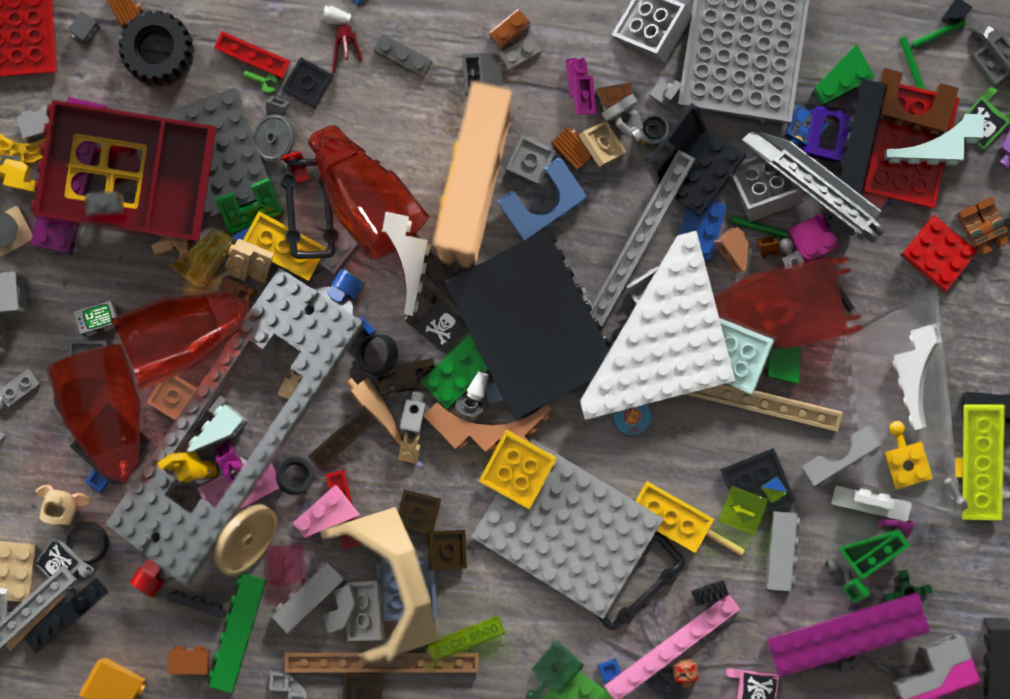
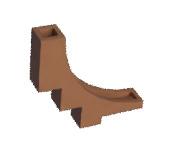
[424,403,551,452]

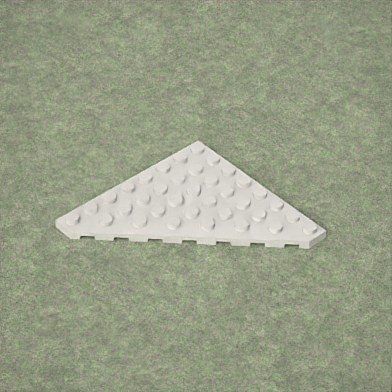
[580,231,735,420]

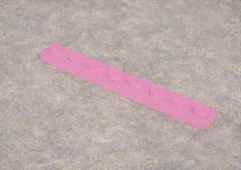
[605,595,740,699]

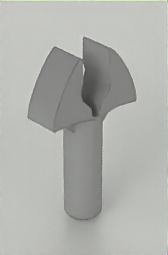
[944,478,969,512]

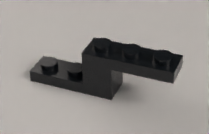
[24,577,109,653]

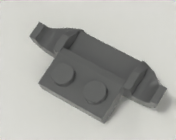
[970,26,1010,87]

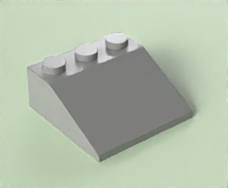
[612,0,692,63]
[731,156,803,222]

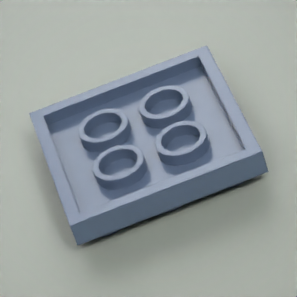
[376,560,438,622]

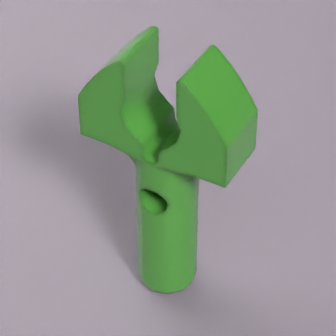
[243,70,279,94]

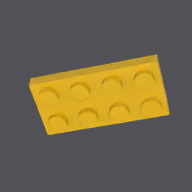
[243,212,326,281]
[635,481,714,553]

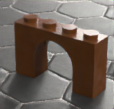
[879,68,959,137]

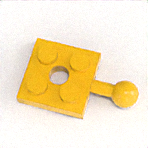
[883,421,933,490]

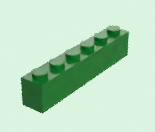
[208,573,267,693]

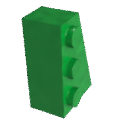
[812,44,875,107]
[839,529,911,580]

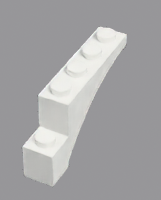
[382,212,430,316]
[893,324,942,430]

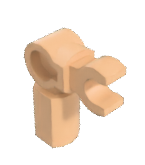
[151,239,194,264]

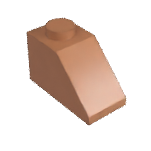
[713,227,749,273]

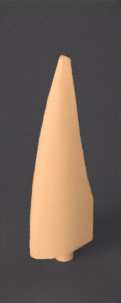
[346,377,402,445]

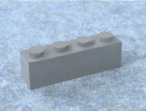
[765,511,800,591]
[271,562,345,634]

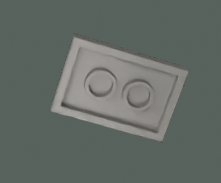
[343,580,385,641]

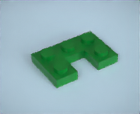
[215,178,283,234]

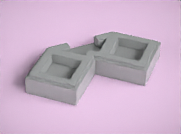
[323,584,358,633]
[269,671,308,699]

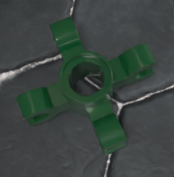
[883,570,933,602]

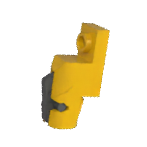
[0,155,36,193]
[158,452,217,486]

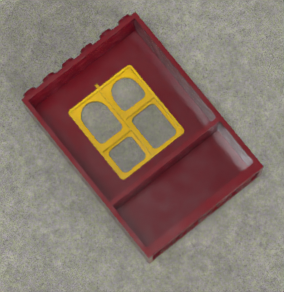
[31,99,216,244]

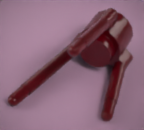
[332,26,363,73]

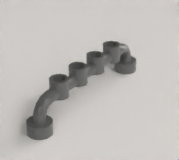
[825,559,861,672]

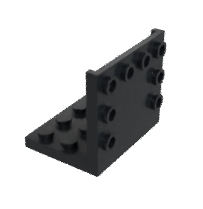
[645,103,746,217]

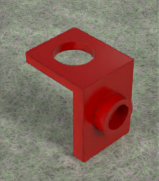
[282,151,310,184]

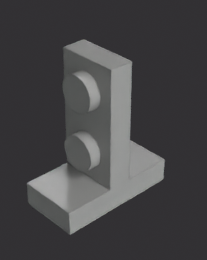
[649,79,685,118]

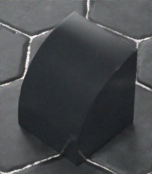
[940,0,973,23]

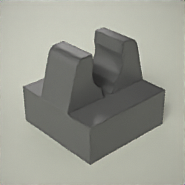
[265,96,289,116]

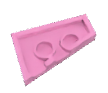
[293,485,360,538]

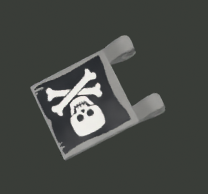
[34,536,94,599]

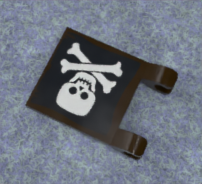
[405,291,466,352]

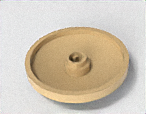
[214,505,277,575]

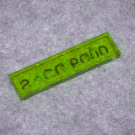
[426,615,505,663]

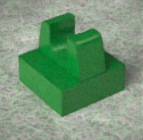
[842,577,870,604]

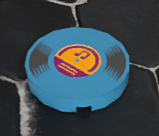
[613,404,652,436]

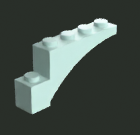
[883,114,984,166]

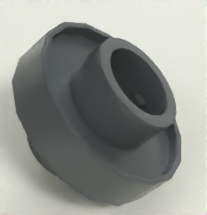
[455,397,483,421]

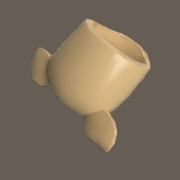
[36,485,92,526]

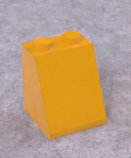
[79,657,146,699]

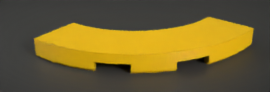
[0,134,46,163]

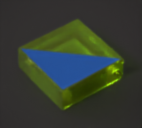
[761,476,788,503]

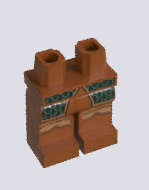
[956,196,1009,256]

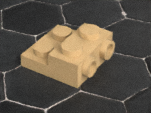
[225,239,274,283]

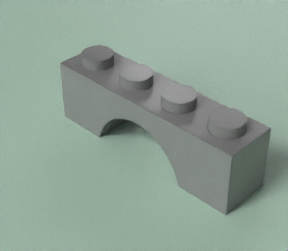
[802,425,883,487]

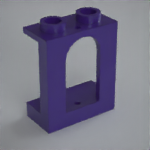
[802,106,851,163]

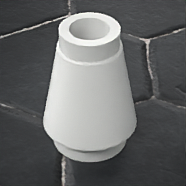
[322,5,351,25]
[467,371,489,401]

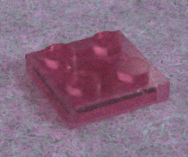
[267,544,306,585]

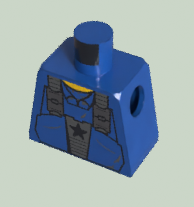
[785,105,829,148]

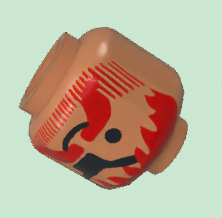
[672,659,699,688]

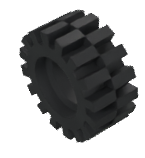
[691,580,729,606]

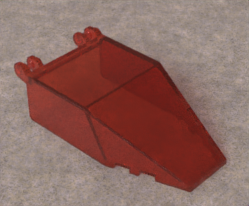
[713,257,863,348]

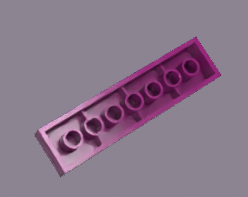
[30,97,109,256]
[767,593,931,677]

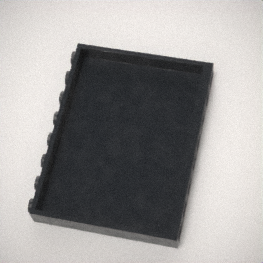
[444,229,610,420]

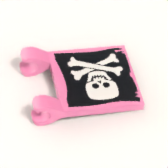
[726,668,779,699]

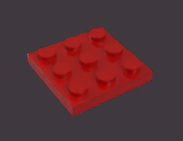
[900,215,978,293]

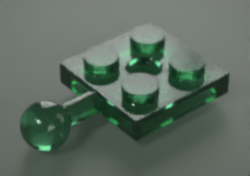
[525,640,584,699]

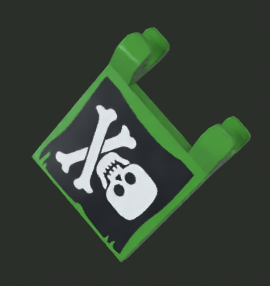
[956,87,1010,150]

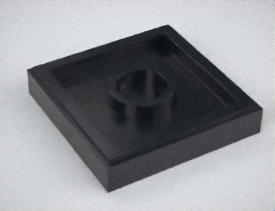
[282,57,334,108]

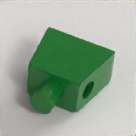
[763,346,801,384]

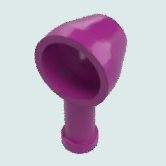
[878,518,915,538]

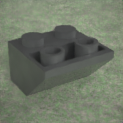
[462,53,503,96]

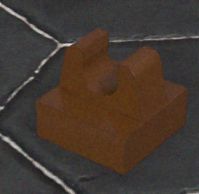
[757,236,780,259]

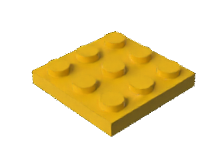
[479,430,557,509]

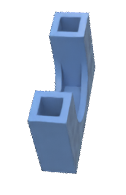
[496,158,587,241]

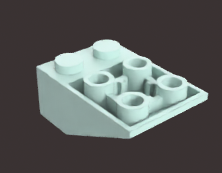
[188,405,247,452]

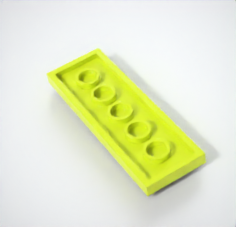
[962,405,1004,520]

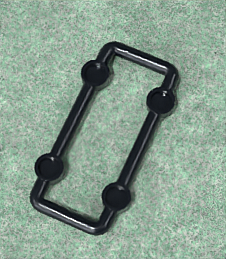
[280,158,339,259]
[592,532,685,630]

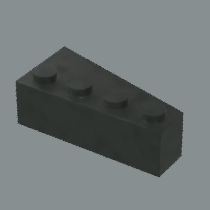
[984,617,1010,699]

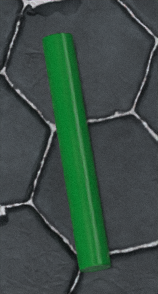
[912,19,967,49]
[899,37,926,90]
[731,216,788,238]

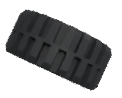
[118,10,195,86]

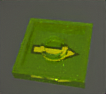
[718,486,768,536]

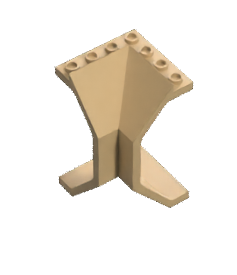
[320,507,438,663]

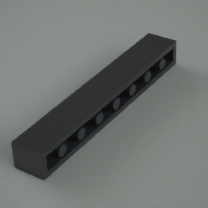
[827,79,888,236]

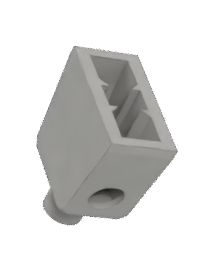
[400,392,426,439]

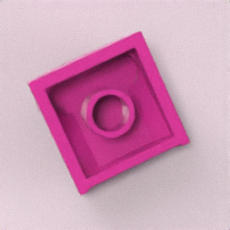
[787,213,839,264]

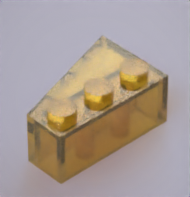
[168,229,237,288]

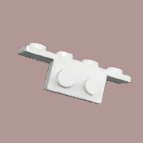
[831,485,911,521]

